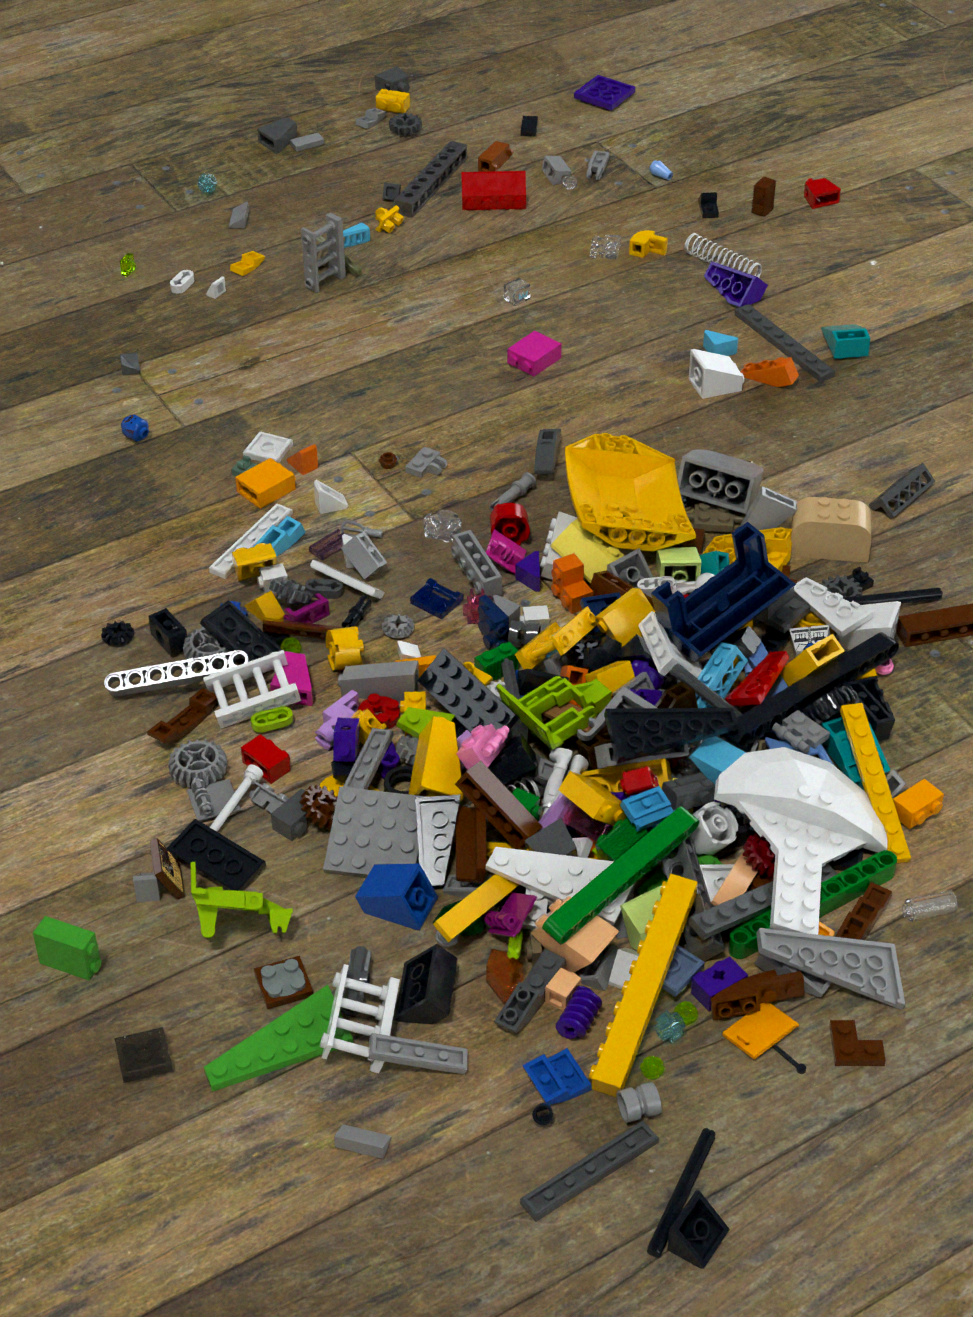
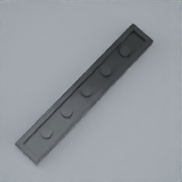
[520,1121,659,1222]

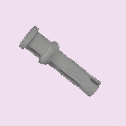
[489,472,537,512]

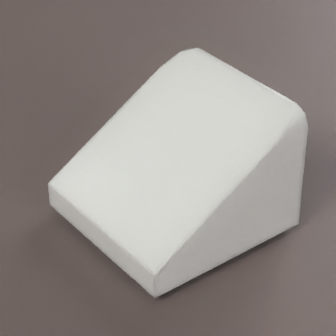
[206,276,226,299]
[397,641,421,660]

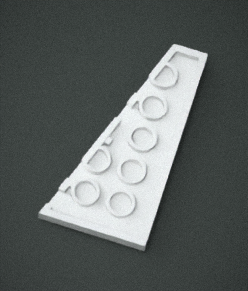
[485,847,635,926]

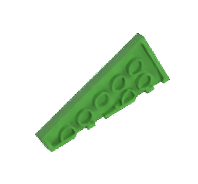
[204,985,353,1092]

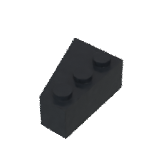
[841,676,895,741]
[466,733,537,785]

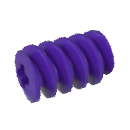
[556,986,602,1039]

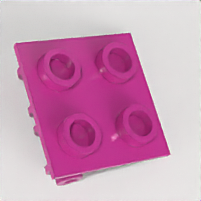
[486,529,527,574]

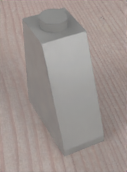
[741,486,797,530]

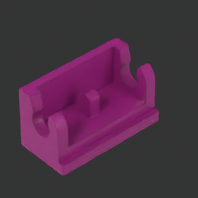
[283,593,330,624]

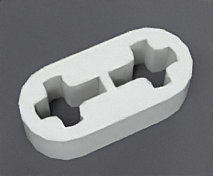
[170,270,194,294]

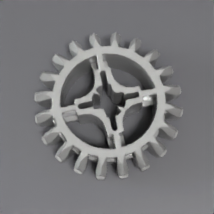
[183,626,230,670]
[168,738,228,789]

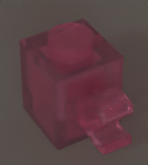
[463,589,491,624]

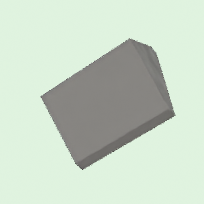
[607,548,653,588]

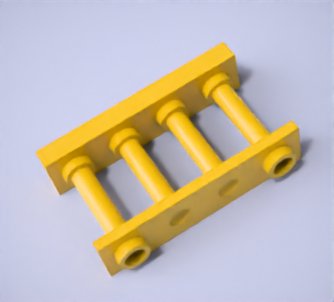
[515,606,597,670]

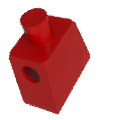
[804,178,841,209]

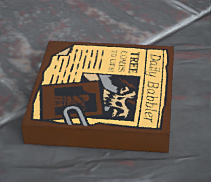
[150,838,185,899]

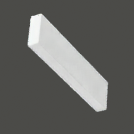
[310,560,385,599]

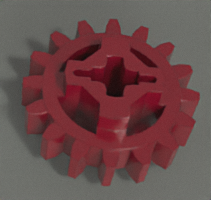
[742,833,775,878]

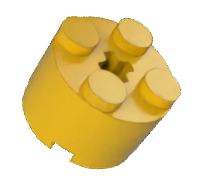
[326,626,364,670]

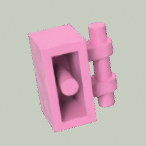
[456,723,510,770]

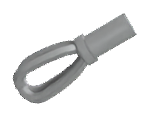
[340,520,382,538]

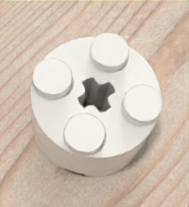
[691,802,738,855]

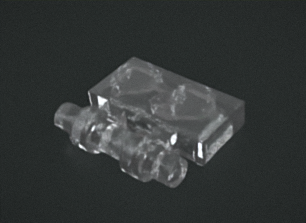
[589,234,621,259]

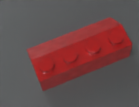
[461,171,526,210]

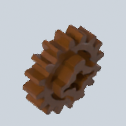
[299,784,338,830]

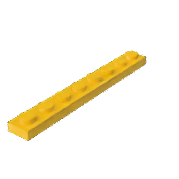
[840,703,911,863]

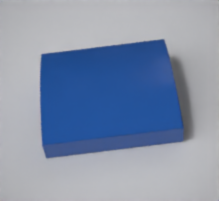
[523,1048,592,1105]

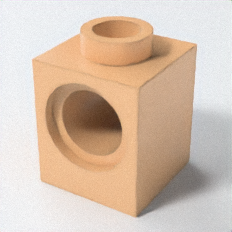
[545,968,581,1011]

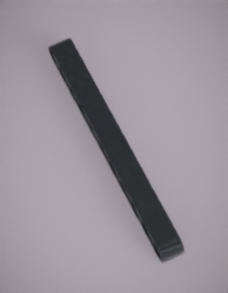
[723,632,899,749]

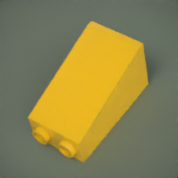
[408,716,464,802]

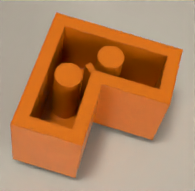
[551,553,593,614]

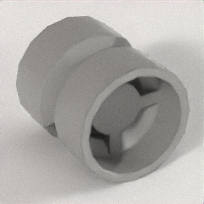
[617,1082,662,1123]

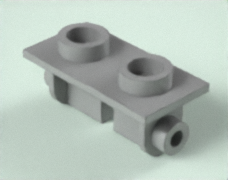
[249,781,289,813]

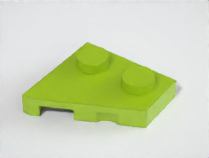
[396,707,455,739]

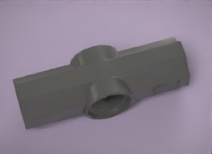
[340,946,372,1017]

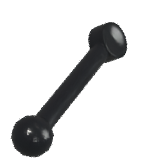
[772,1044,806,1074]

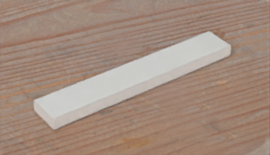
[209,504,293,579]

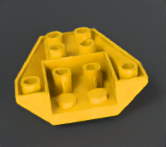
[702,527,792,572]

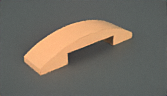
[711,852,759,906]

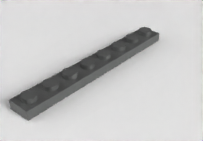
[735,304,835,382]
[688,863,837,940]

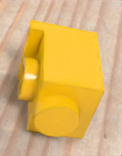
[348,709,386,745]

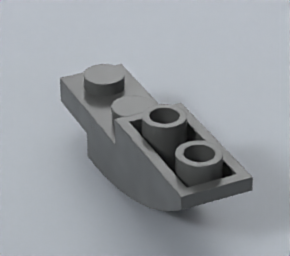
[534,429,561,476]
[494,949,566,1034]

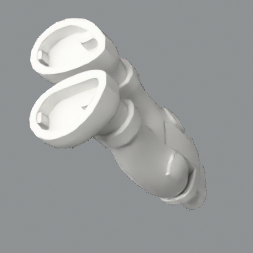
[542,748,589,817]

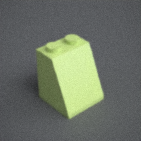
[656,547,701,582]

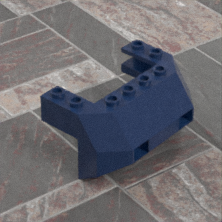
[651,522,796,662]

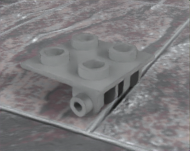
[187,778,241,821]

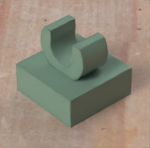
[231,455,257,476]

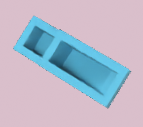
[253,516,305,556]

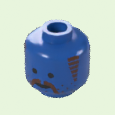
[121,414,149,442]

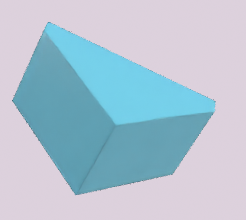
[703,330,738,356]

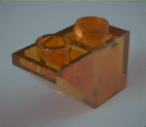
[486,949,523,1005]

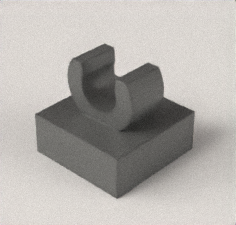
[382,182,401,200]

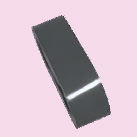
[305,578,343,599]

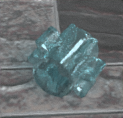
[197,173,217,193]
[654,1010,685,1043]

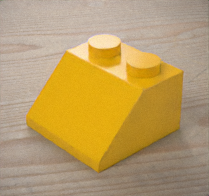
[232,543,277,581]

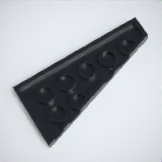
[604,708,738,764]

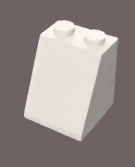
[689,349,744,399]
[836,601,901,650]

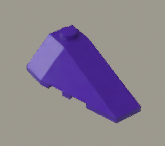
[704,261,768,307]

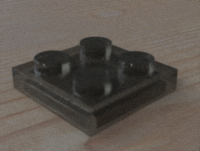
[114,1027,173,1083]

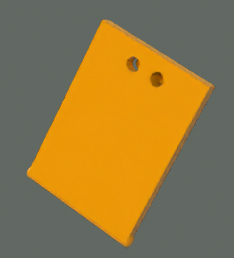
[722,1002,799,1060]

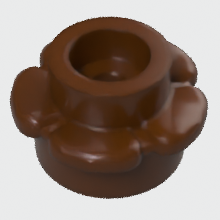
[379,452,397,469]

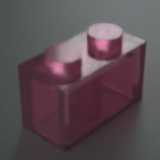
[557,800,611,843]

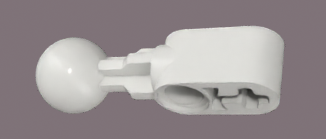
[637,573,715,598]

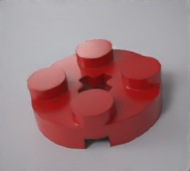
[358,693,400,729]

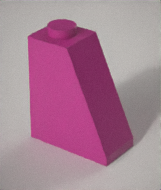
[270,651,313,706]

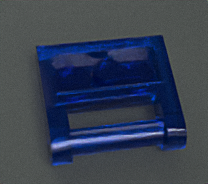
[410,578,464,619]

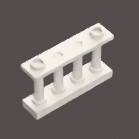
[638,611,703,678]
[203,650,301,728]
[320,964,400,1073]

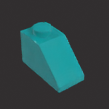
[699,551,730,575]

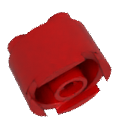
[490,503,530,545]

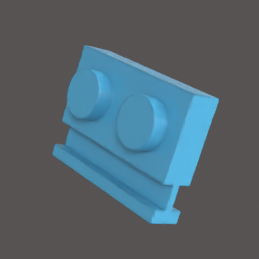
[620,786,675,832]

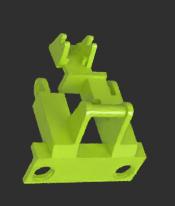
[496,676,612,752]
[191,862,293,938]

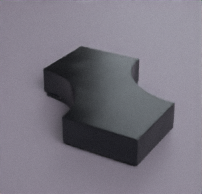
[582,636,622,672]

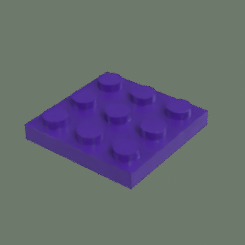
[574,75,635,110]

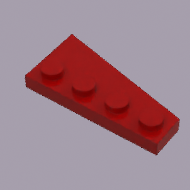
[725,651,789,707]

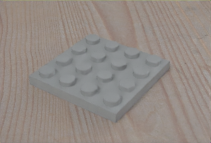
[323,787,427,878]

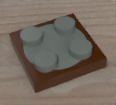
[254,956,313,1009]

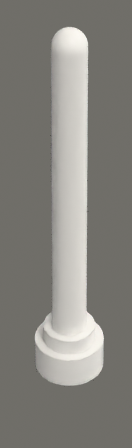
[210,764,264,832]

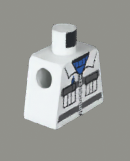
[790,625,831,657]

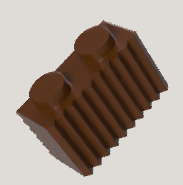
[751,177,776,217]

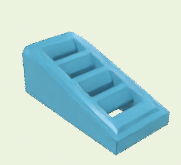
[343,223,370,248]

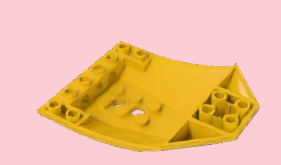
[565,433,696,552]

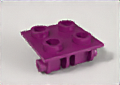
[483,892,537,937]

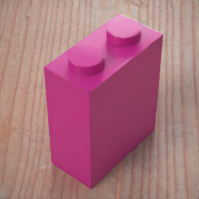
[507,331,562,377]

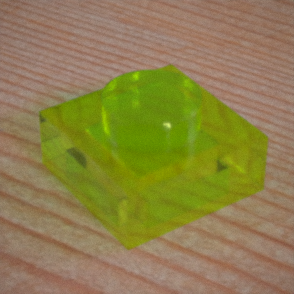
[120,253,136,277]

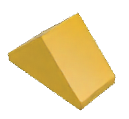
[245,591,285,622]

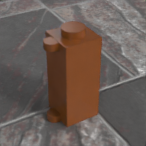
[478,141,514,172]

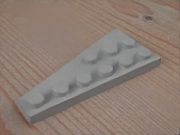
[756,928,905,1010]

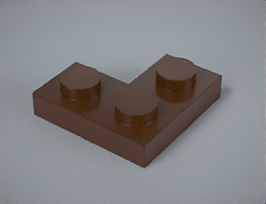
[829,1020,886,1066]

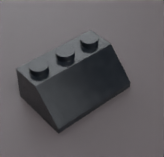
[395,944,457,1025]

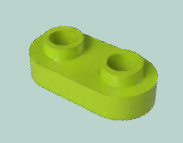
[251,706,293,733]

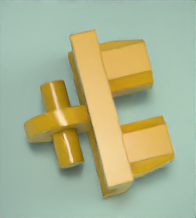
[375,205,404,233]

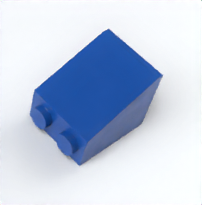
[355,863,438,930]

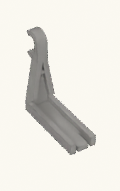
[577,686,657,741]

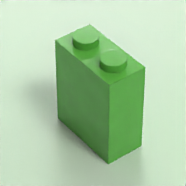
[33,916,102,980]

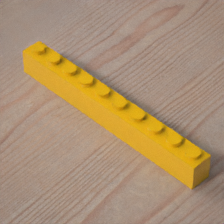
[589,873,698,1098]

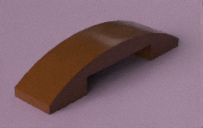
[147,688,218,743]

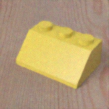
[550,518,624,584]

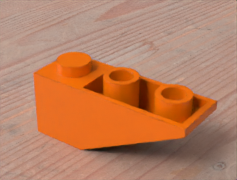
[740,357,799,387]

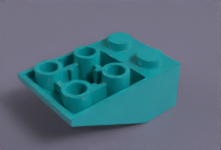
[821,324,871,359]
[821,717,890,772]

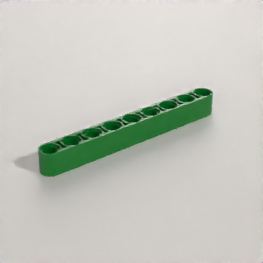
[542,806,700,945]
[728,850,897,959]

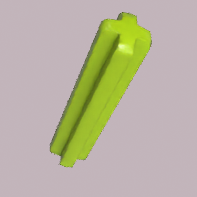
[507,928,524,959]

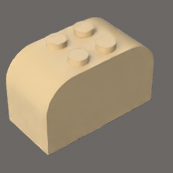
[791,497,872,563]

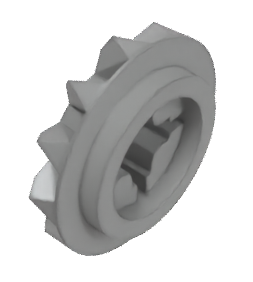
[382,613,414,638]

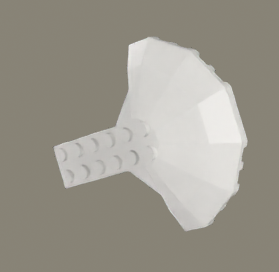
[714,747,888,935]

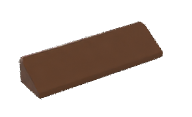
[262,618,342,640]

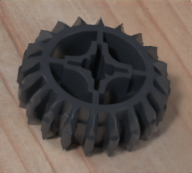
[804,686,861,726]

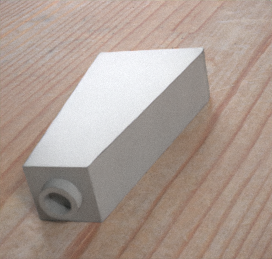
[338,660,420,704]

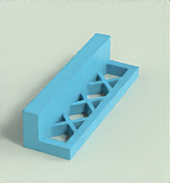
[695,642,748,708]

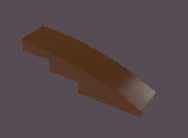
[835,882,892,940]

